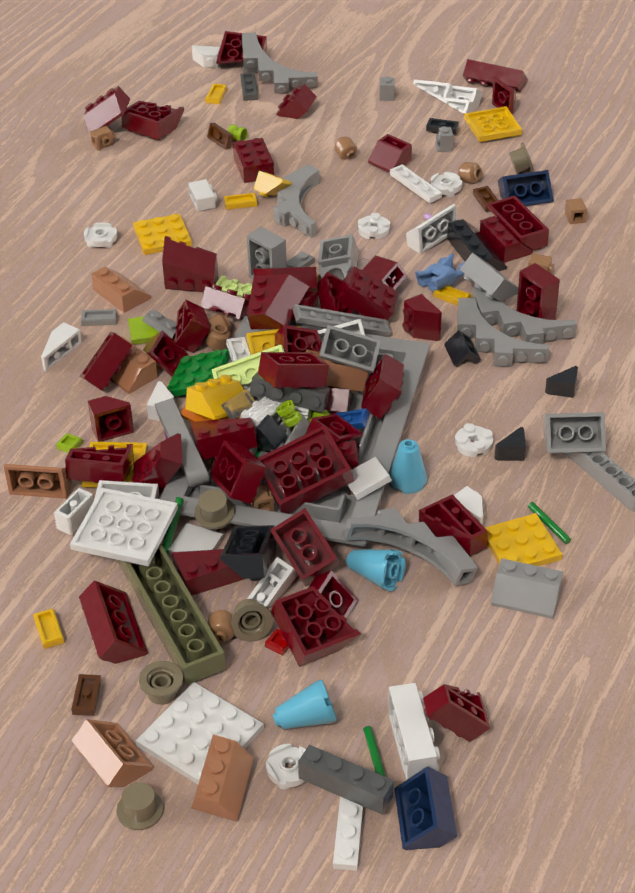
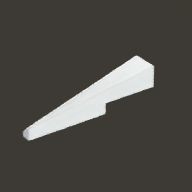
[413,79,483,114]

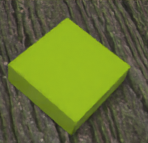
[56,433,83,453]

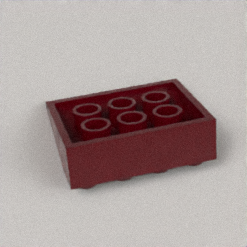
[257,425,354,514]

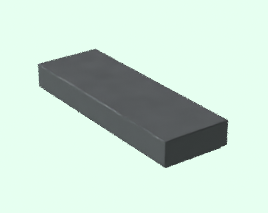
[240,73,258,101]

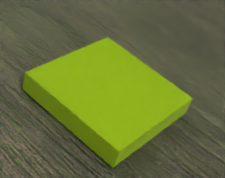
[128,314,163,345]

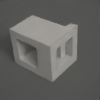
[435,127,453,152]

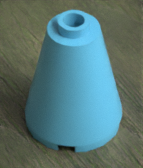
[389,439,427,494]
[346,549,406,591]
[272,679,337,730]

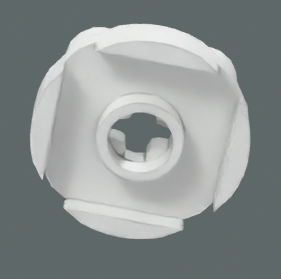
[430,172,462,197]
[358,213,390,239]
[84,222,117,248]
[455,423,493,457]
[266,744,306,790]

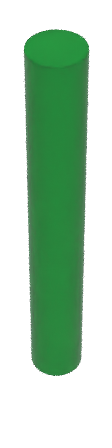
[162,497,184,555]
[528,502,571,544]
[363,726,386,777]

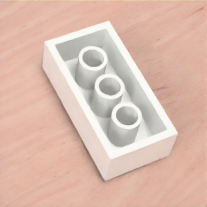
[388,683,440,780]

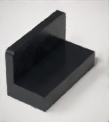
[444,330,481,367]

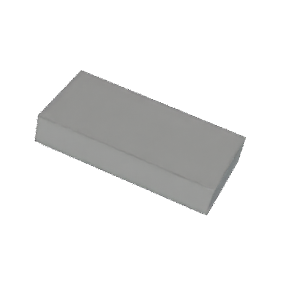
[81,309,117,326]

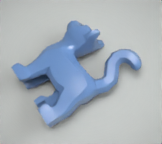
[415,254,465,292]

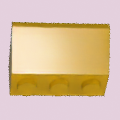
[186,375,252,420]

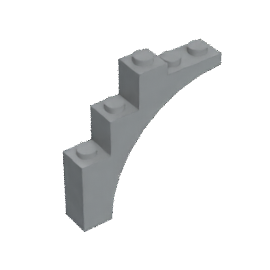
[242,32,318,93]
[273,164,320,238]
[471,287,577,344]
[457,298,549,367]
[342,508,478,586]

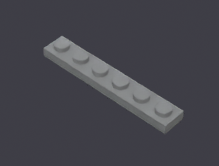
[292,304,391,337]

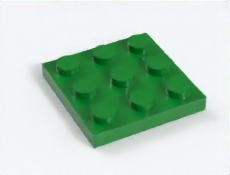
[167,349,230,397]

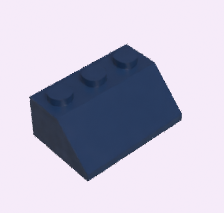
[498,170,554,206]
[394,766,457,850]

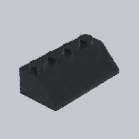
[447,219,507,271]
[220,525,277,581]

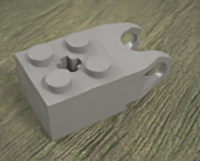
[318,234,358,280]

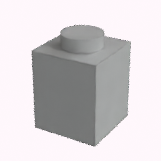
[379,77,395,101]

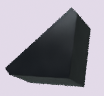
[545,366,578,398]
[256,414,287,452]
[494,427,526,461]

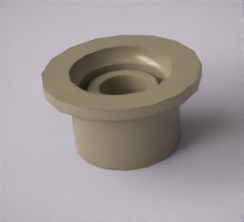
[509,142,534,173]
[194,489,235,529]
[230,599,273,642]
[139,661,183,705]
[116,782,164,830]

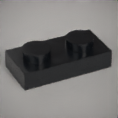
[426,118,459,135]

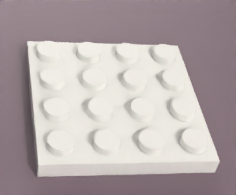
[70,488,178,566]
[136,682,264,785]

